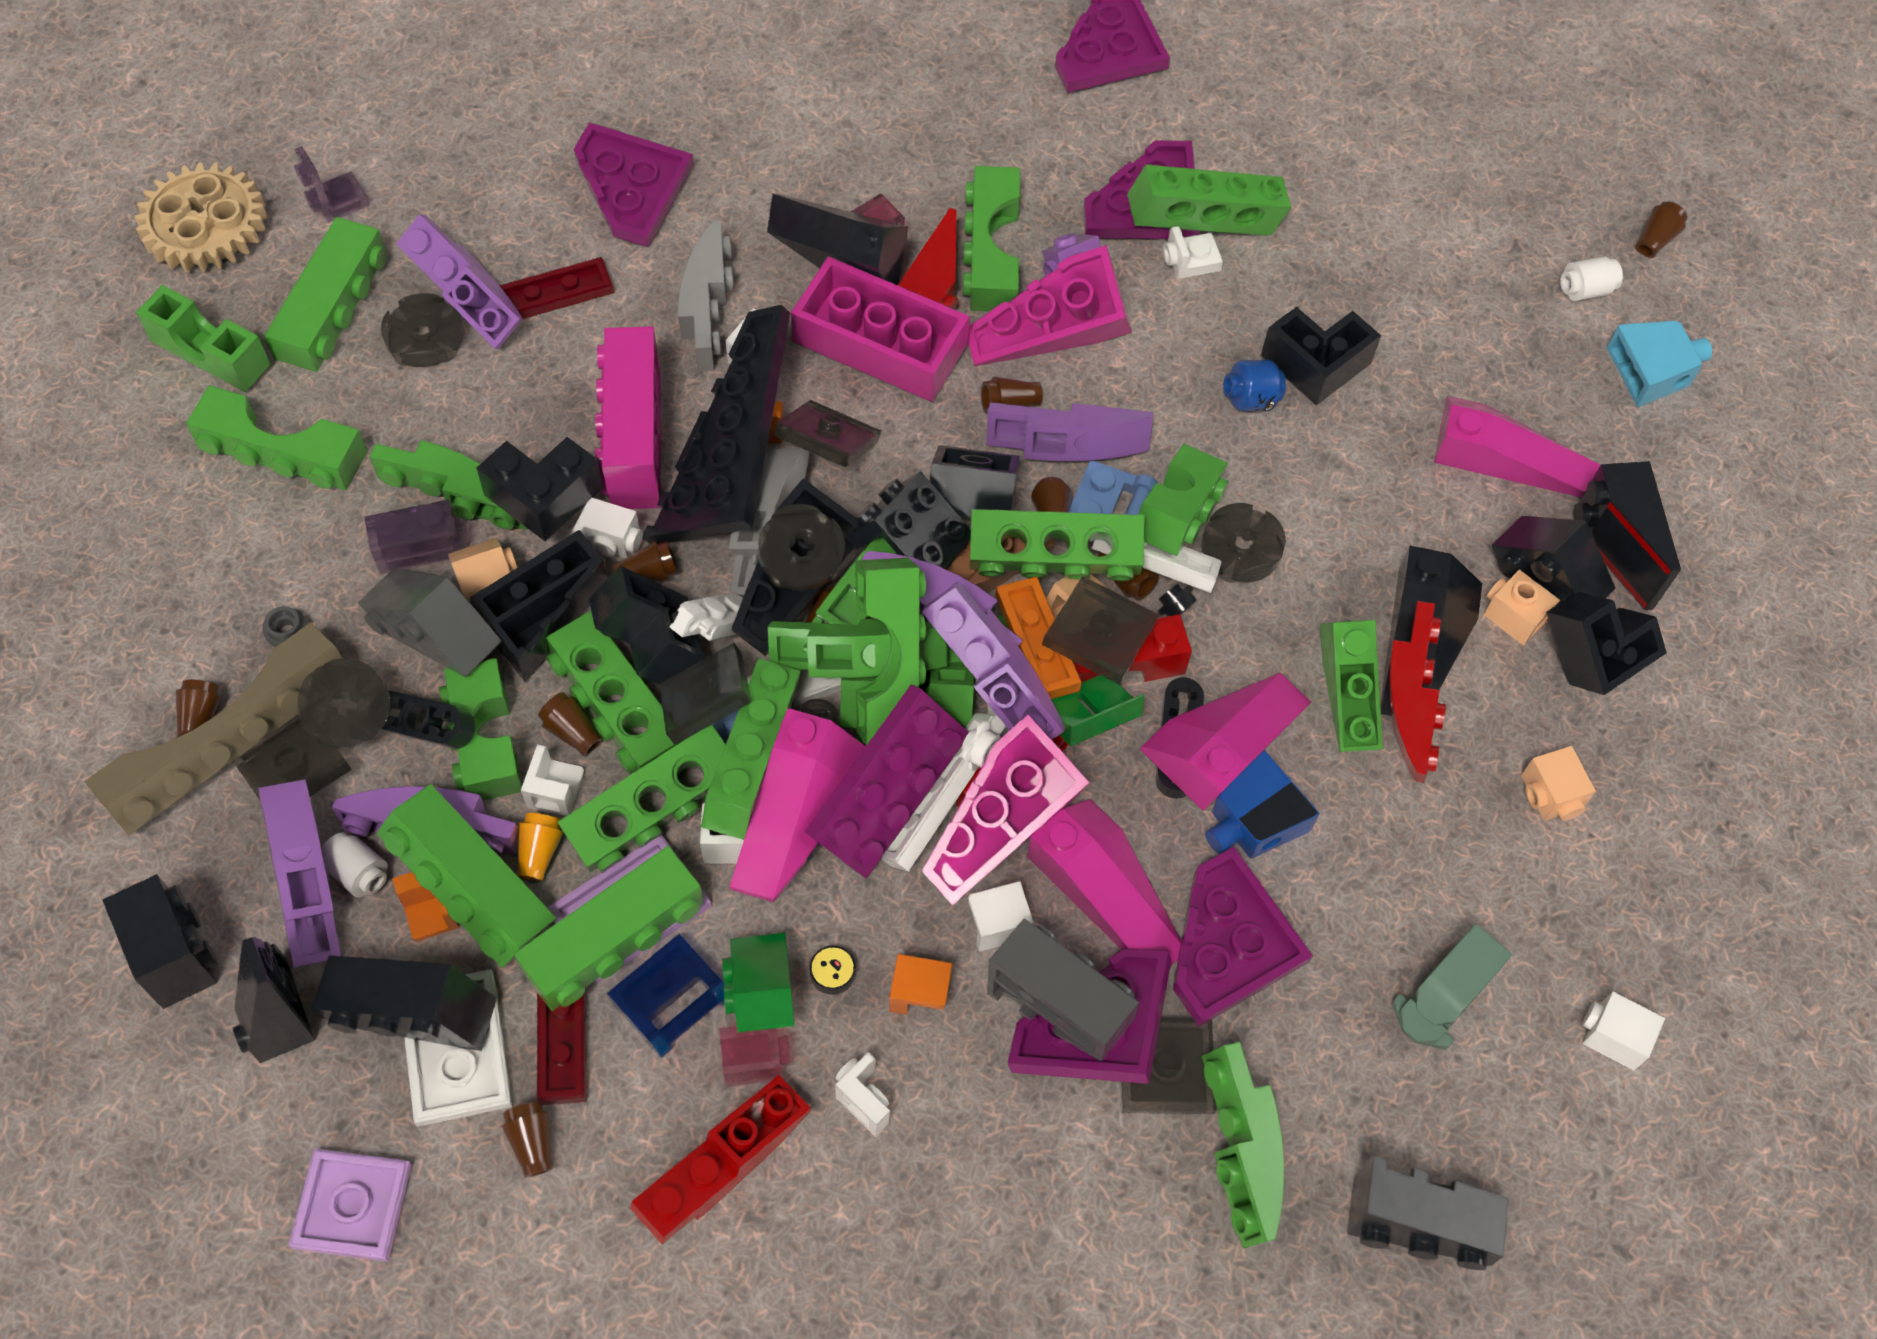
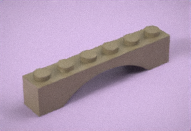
[84,622,353,836]

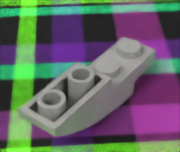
[678,220,733,371]
[728,448,810,598]

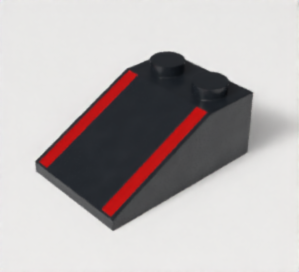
[1574,461,1681,611]

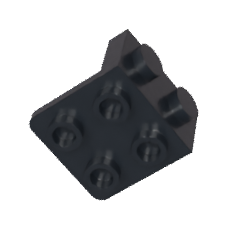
[847,471,971,569]

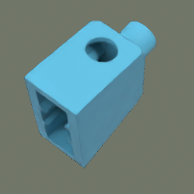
[1607,321,1712,407]

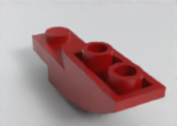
[1389,601,1446,783]
[630,1075,811,1244]

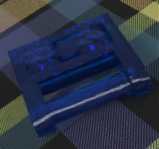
[607,934,725,1059]

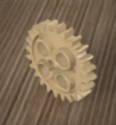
[134,162,268,272]

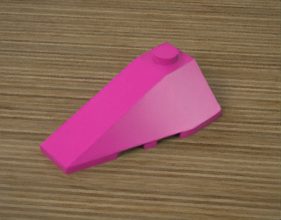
[968,245,1132,366]
[1434,395,1600,498]
[1140,673,1311,811]
[730,708,866,903]
[922,714,1090,905]
[1027,799,1181,967]

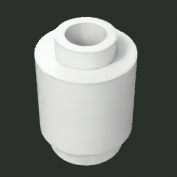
[1560,257,1623,301]
[321,832,388,897]

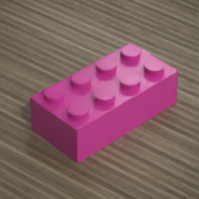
[790,256,970,402]
[595,326,661,509]

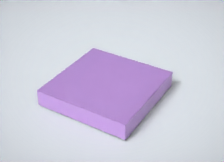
[288,1149,412,1262]

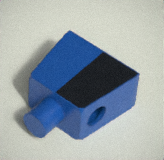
[1205,751,1320,859]

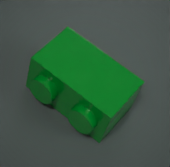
[722,933,795,1033]

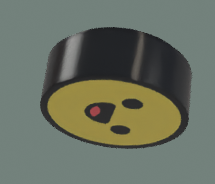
[810,946,856,995]

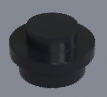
[1157,584,1197,617]

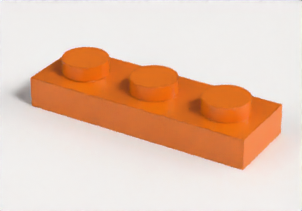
[995,576,1081,699]

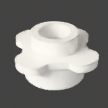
[962,721,1001,771]

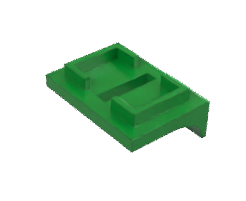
[1051,672,1145,747]

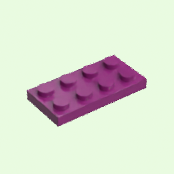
[805,684,969,879]

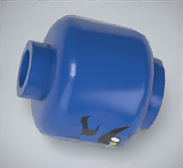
[1223,360,1286,411]

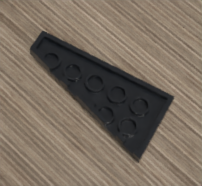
[642,304,790,544]

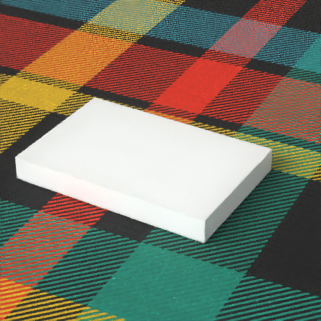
[404,969,512,1127]

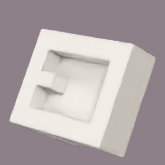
[1163,226,1223,279]
[835,1052,890,1137]

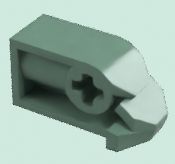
[1391,924,1513,1051]

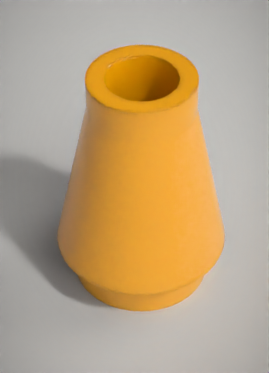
[517,813,563,882]

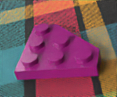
[1054,0,1170,93]
[573,122,694,247]
[1083,140,1200,239]
[1173,847,1313,1027]
[1007,949,1171,1084]

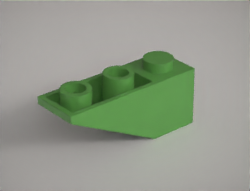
[1320,620,1383,752]

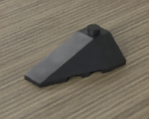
[767,194,908,285]
[731,478,865,656]
[1380,546,1482,716]
[233,937,315,1063]

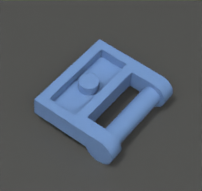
[1069,460,1158,543]

